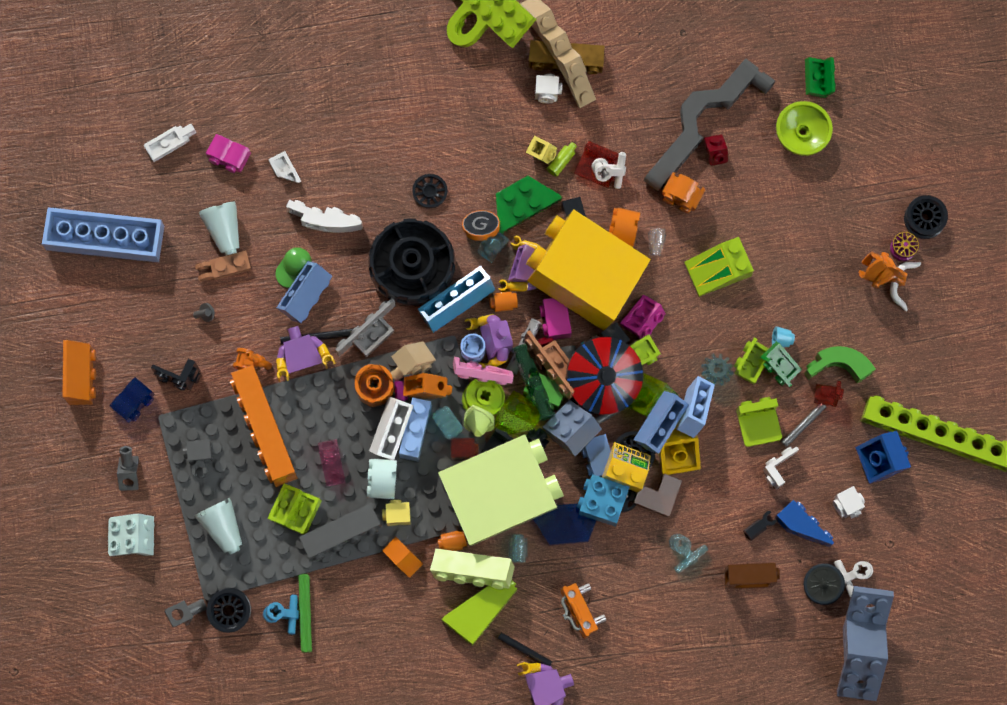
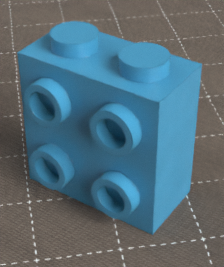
[577,474,629,527]

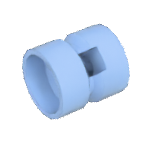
[461,334,485,363]

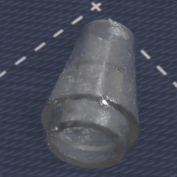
[648,228,667,256]

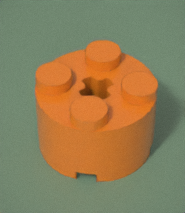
[662,172,706,214]
[609,208,640,247]
[354,364,394,407]

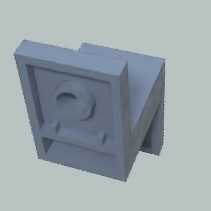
[837,586,894,701]

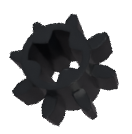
[526,428,549,449]

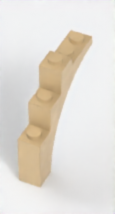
[520,0,596,108]

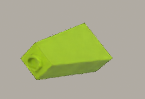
[442,580,517,646]

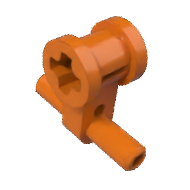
[233,348,272,370]

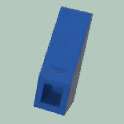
[774,500,834,547]

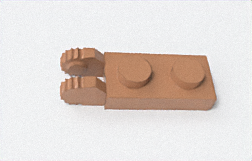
[195,251,251,282]

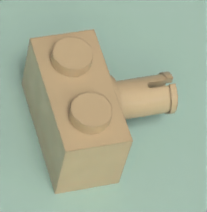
[391,341,436,381]

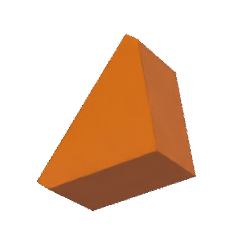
[382,536,423,578]

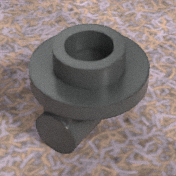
[193,303,215,322]

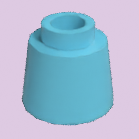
[772,326,795,347]

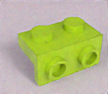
[734,337,769,385]

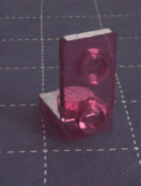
[318,439,345,486]

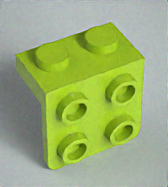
[736,397,782,447]

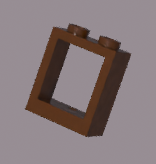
[724,563,780,589]

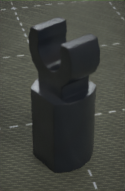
[743,511,778,541]

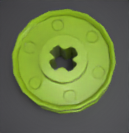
[462,378,505,416]

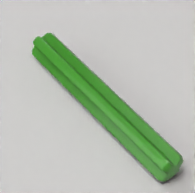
[299,574,312,653]

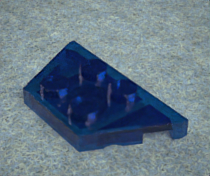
[533,503,597,546]

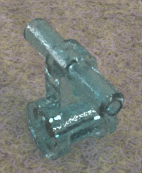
[669,534,708,573]

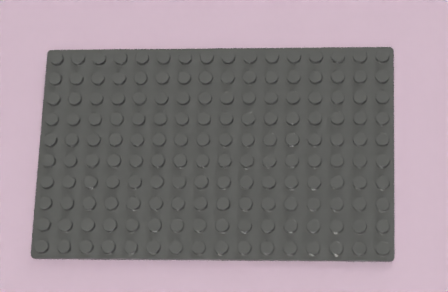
[158,336,486,601]

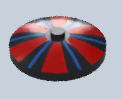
[566,337,643,414]

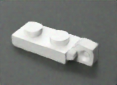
[144,124,196,162]

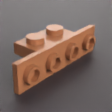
[524,330,574,400]

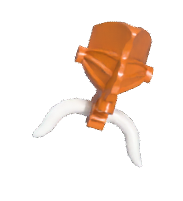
[858,252,921,311]

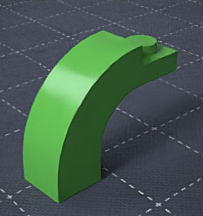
[804,346,876,384]

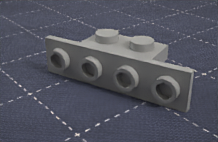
[335,298,395,357]

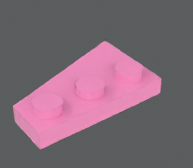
[453,356,514,385]

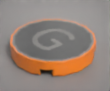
[462,210,500,241]

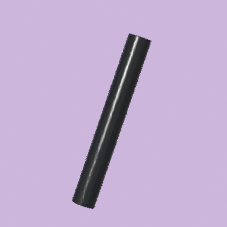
[498,632,553,666]

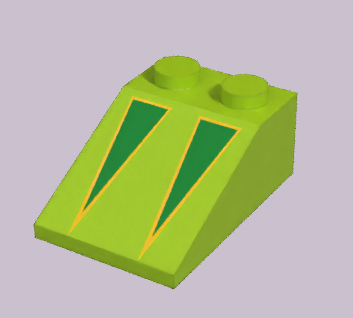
[684,237,754,297]

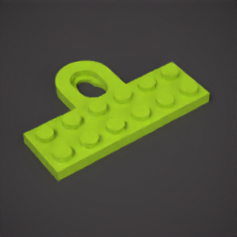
[447,0,537,48]

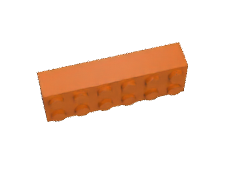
[230,365,298,487]

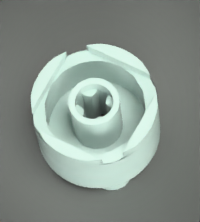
[367,459,397,499]

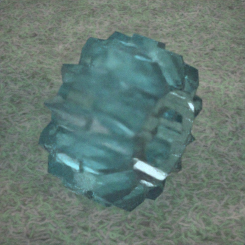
[701,354,734,386]
[432,406,463,440]

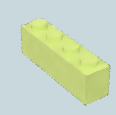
[430,549,515,589]

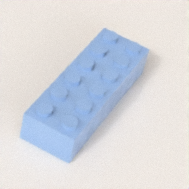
[42,208,164,262]

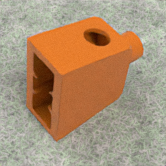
[403,373,452,399]

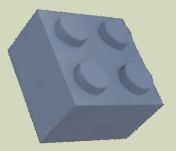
[543,400,602,456]

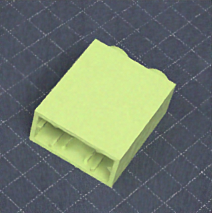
[438,435,564,546]

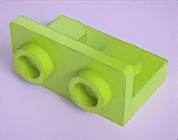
[630,334,661,365]

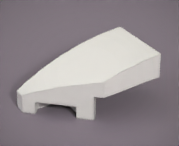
[268,151,301,183]

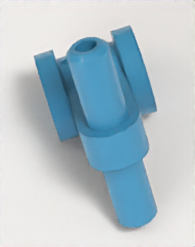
[263,595,299,635]

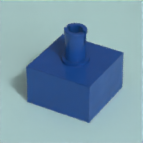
[855,431,911,483]

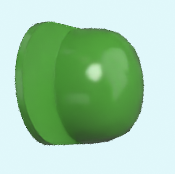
[276,247,312,288]

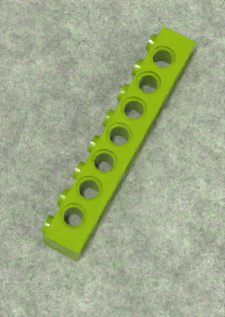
[861,396,1007,472]

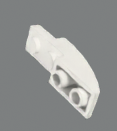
[286,200,363,233]

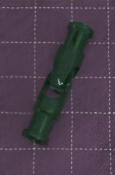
[511,344,556,421]

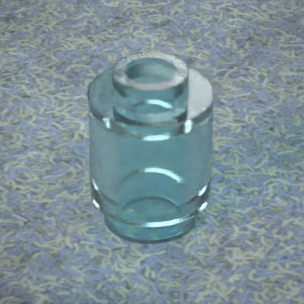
[508,534,528,563]

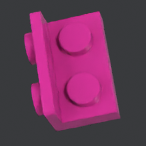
[620,295,666,340]

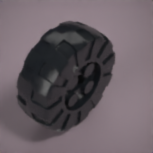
[368,218,456,307]

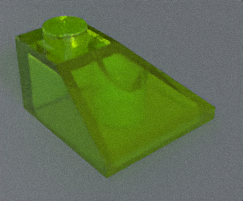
[627,373,679,417]
[494,391,547,435]

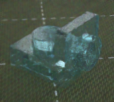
[478,232,509,263]

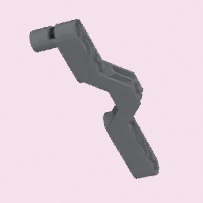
[644,58,775,192]

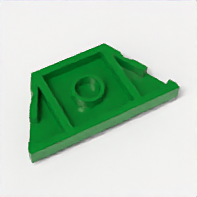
[496,176,562,235]

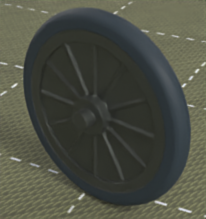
[803,563,845,605]

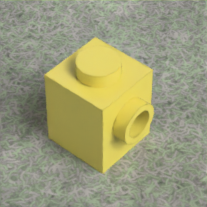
[526,136,557,164]
[382,500,411,526]

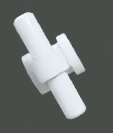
[591,152,626,189]
[834,560,873,597]

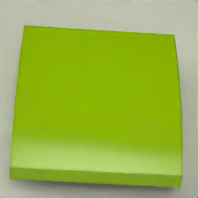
[267,483,322,535]

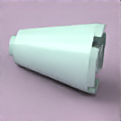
[199,201,239,256]
[195,498,242,554]

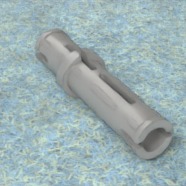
[506,319,542,375]

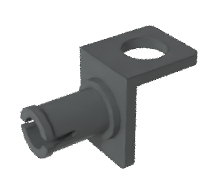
[117,446,139,491]
[164,599,207,627]

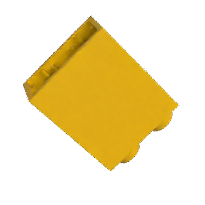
[526,209,651,331]

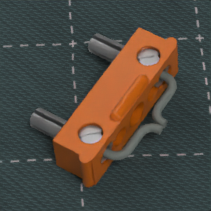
[560,583,606,639]

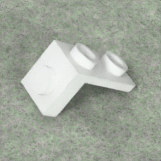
[763,447,799,489]

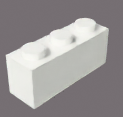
[369,396,414,460]

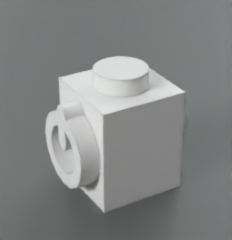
[535,74,562,104]
[833,486,865,519]

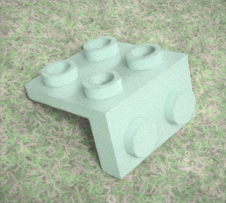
[108,513,154,556]

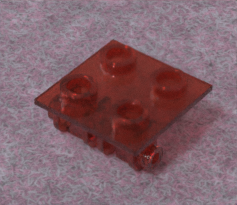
[574,141,619,188]

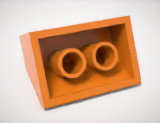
[63,340,96,405]

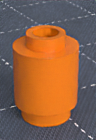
[489,291,518,312]
[437,530,467,551]

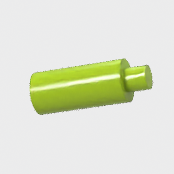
[546,142,577,177]

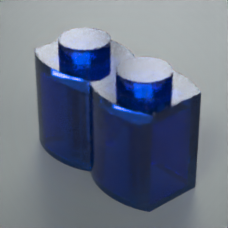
[110,377,155,423]

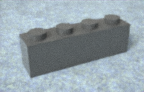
[299,503,381,562]

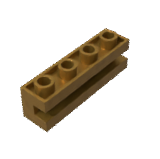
[528,40,605,75]

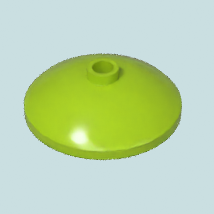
[776,101,833,156]

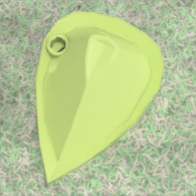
[463,405,495,437]

